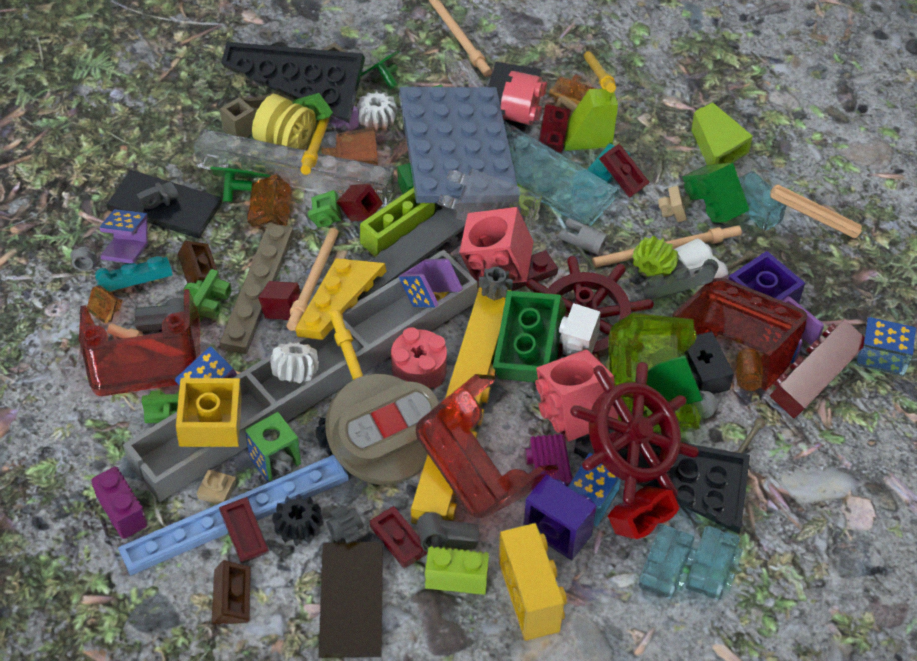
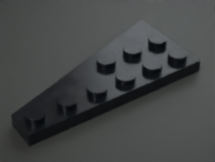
[221,42,365,124]
[574,429,750,534]

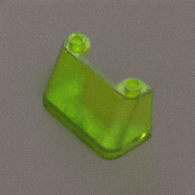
[608,313,701,433]

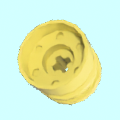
[252,94,316,158]

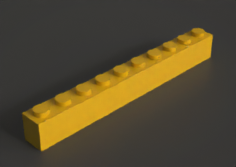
[411,287,512,525]

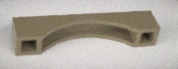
[220,42,346,143]

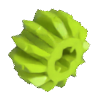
[632,235,678,278]

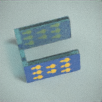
[856,317,916,376]

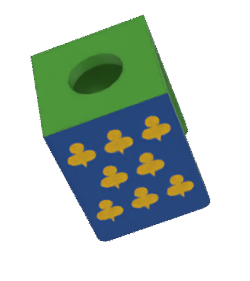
[245,412,301,482]

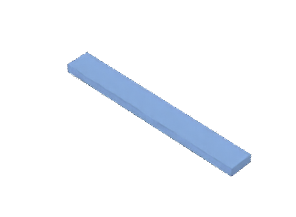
[118,455,349,576]

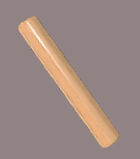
[770,184,862,238]

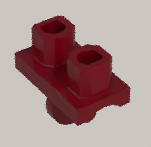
[537,104,570,153]

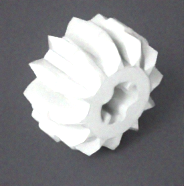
[356,91,397,131]
[271,342,319,383]

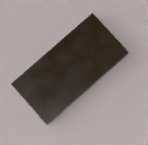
[318,542,383,658]

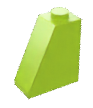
[563,88,618,151]
[691,102,753,165]

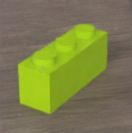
[360,187,435,257]

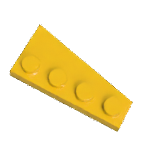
[295,258,387,340]

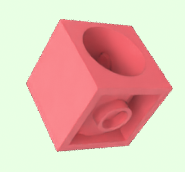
[459,207,534,287]
[535,349,619,442]

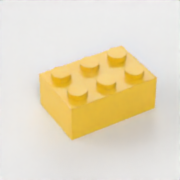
[498,523,567,641]

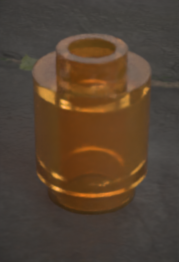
[735,349,765,391]

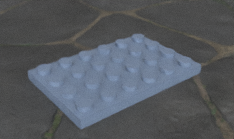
[399,87,519,203]

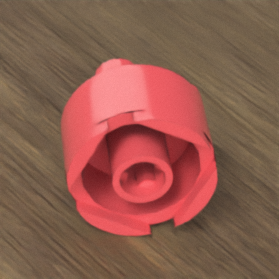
[501,71,547,125]
[391,327,447,389]

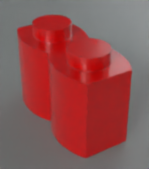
[608,486,679,539]

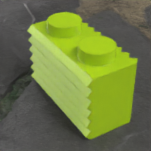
[425,546,489,595]

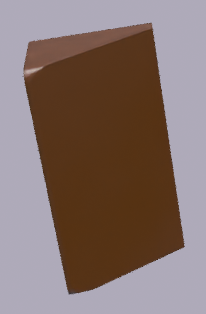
[178,241,220,284]
[212,560,251,624]

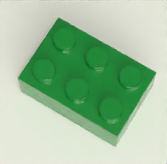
[493,291,566,383]

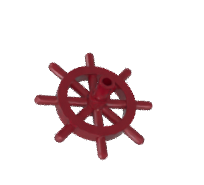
[526,256,654,363]
[570,362,699,505]

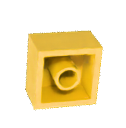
[176,378,242,447]

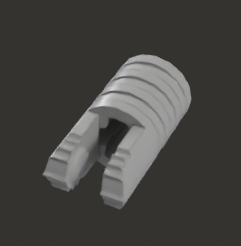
[557,218,609,256]

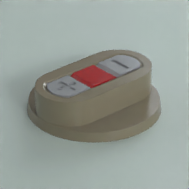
[325,374,441,485]

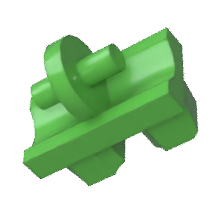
[183,269,232,323]
[141,390,179,423]

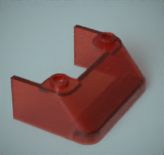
[670,278,807,390]
[79,289,200,396]
[415,374,559,518]

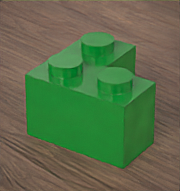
[682,163,750,222]

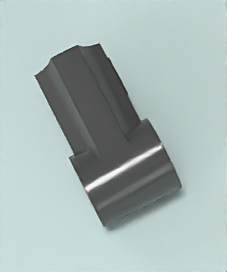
[135,298,190,334]
[417,512,479,552]

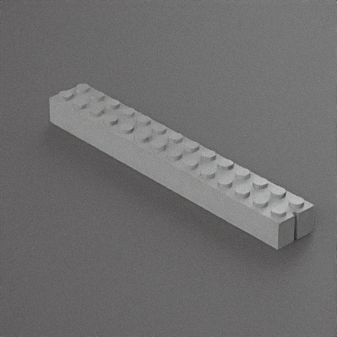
[123,250,477,502]

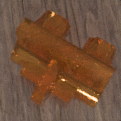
[549,74,596,104]

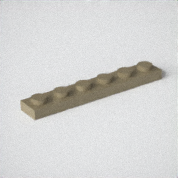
[220,223,294,354]

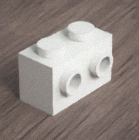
[559,303,600,356]

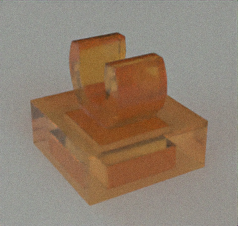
[86,285,123,323]

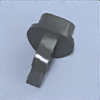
[137,181,179,209]

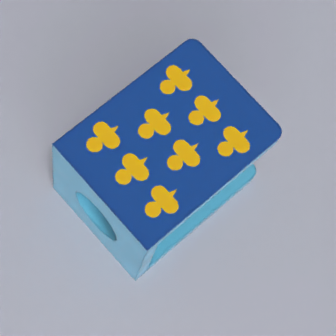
[568,452,622,526]

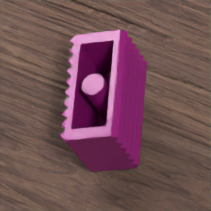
[524,433,573,490]
[90,467,148,539]

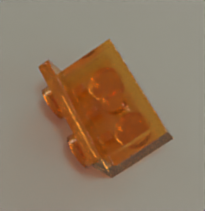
[247,174,292,227]

